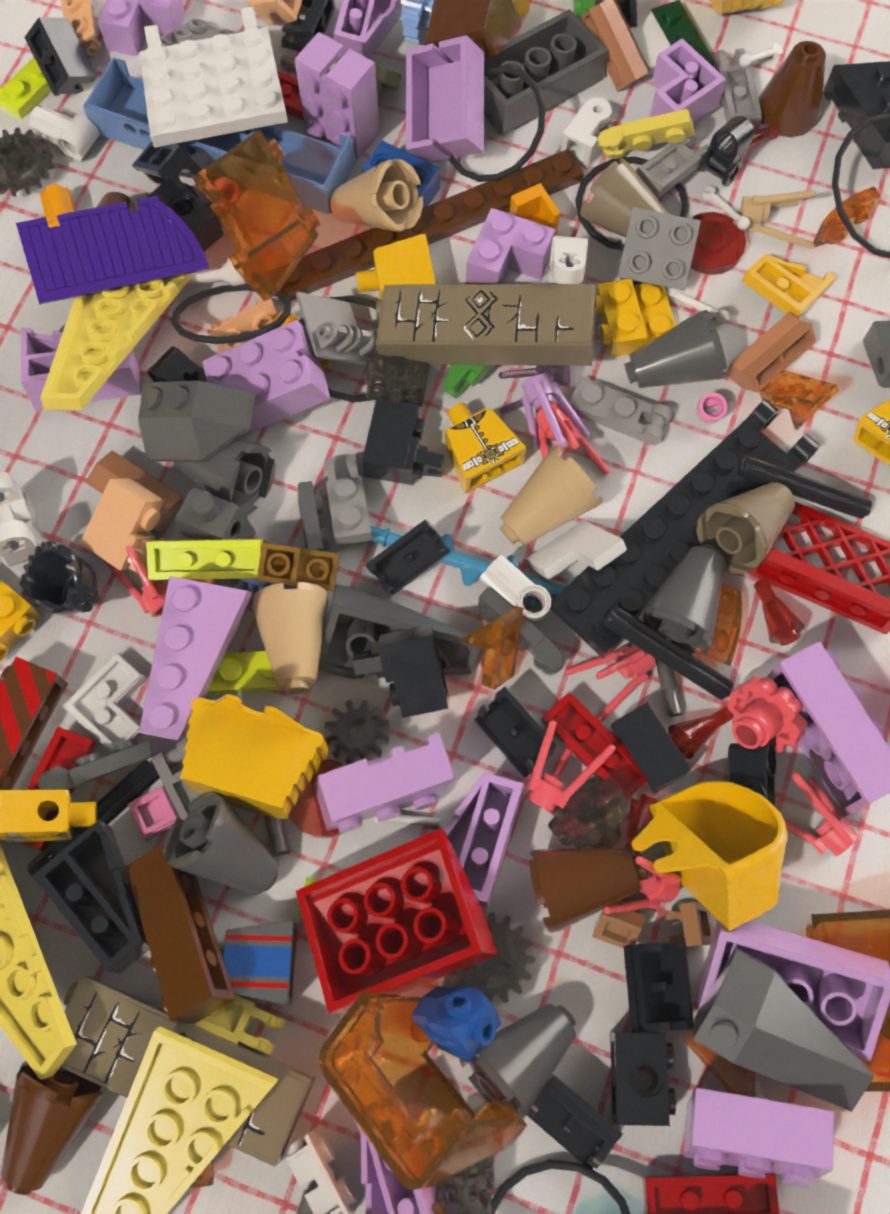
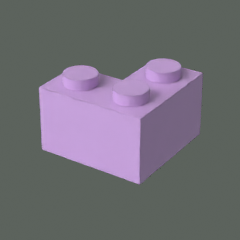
[98,0,185,56]
[650,39,726,124]
[466,208,555,284]

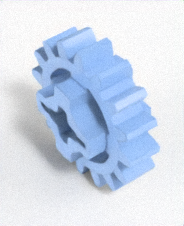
[400,0,435,45]

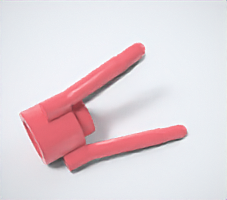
[535,403,610,475]
[103,536,169,617]
[564,644,655,723]
[525,721,615,814]
[783,773,859,856]
[603,856,681,914]

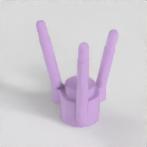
[521,373,590,450]

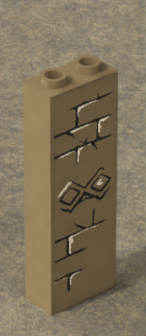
[373,284,596,366]
[60,976,316,1167]

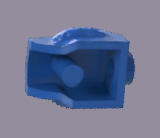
[411,985,501,1062]

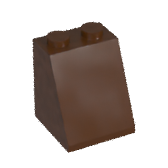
[424,0,522,63]

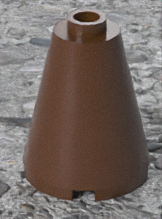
[758,41,826,138]
[529,848,649,933]
[0,1061,103,1195]

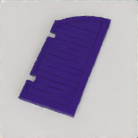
[16,196,209,305]

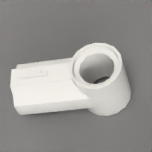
[28,106,100,161]
[479,554,551,624]

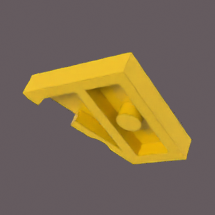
[742,254,836,318]

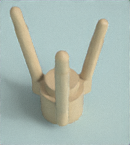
[740,190,816,249]

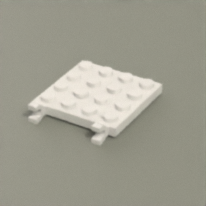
[139,7,288,148]

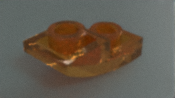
[813,186,881,247]
[696,582,742,666]

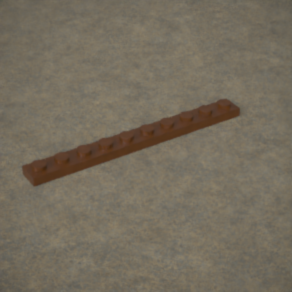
[268,149,584,301]

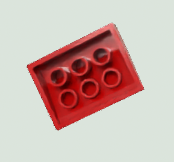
[296,828,498,1014]

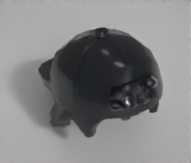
[19,541,101,615]

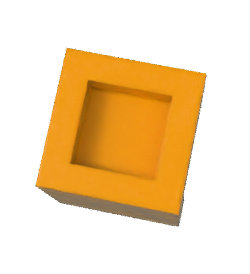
[510,183,560,235]

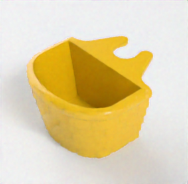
[180,694,328,819]
[632,781,787,931]

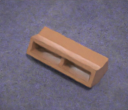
[581,0,651,92]
[726,312,817,393]
[85,450,183,532]

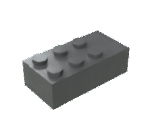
[484,9,609,135]

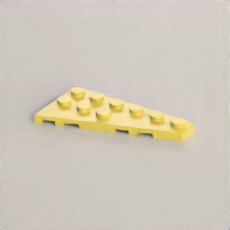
[40,273,192,411]
[0,845,77,1080]
[81,1026,279,1214]

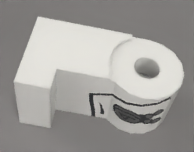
[560,98,612,167]

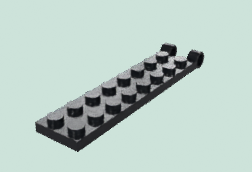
[550,399,821,659]

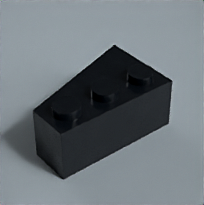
[823,61,890,169]
[32,820,149,974]

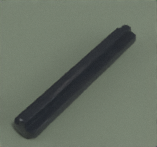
[737,456,872,519]
[602,605,734,700]
[26,760,159,879]

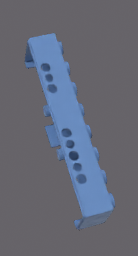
[83,57,356,215]

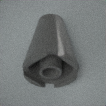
[624,310,727,388]
[173,440,276,515]
[638,544,726,654]
[163,791,278,895]
[459,1003,576,1125]

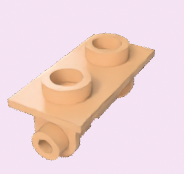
[61,0,101,56]
[206,299,277,353]

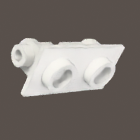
[285,1129,357,1214]

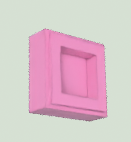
[128,785,180,841]

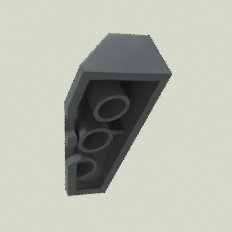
[318,584,482,679]
[693,947,874,1112]

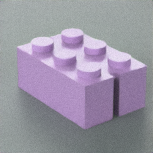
[295,32,380,160]
[406,35,484,162]
[203,320,330,438]
[683,1088,834,1187]

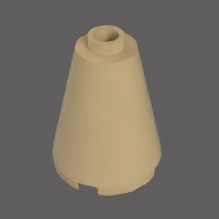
[330,159,423,232]
[499,446,603,545]
[252,582,328,695]

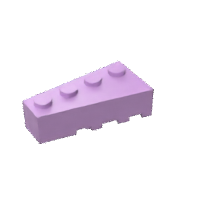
[139,576,254,740]

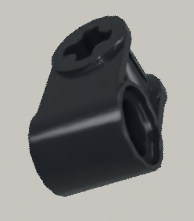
[699,116,755,187]
[147,346,207,382]
[728,742,776,807]

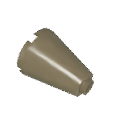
[580,158,669,238]
[696,482,795,574]

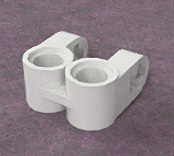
[547,236,588,284]
[0,471,44,567]

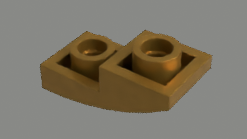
[257,542,339,592]

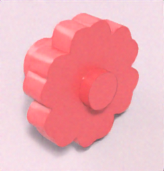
[727,676,807,753]

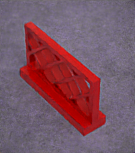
[747,501,890,635]

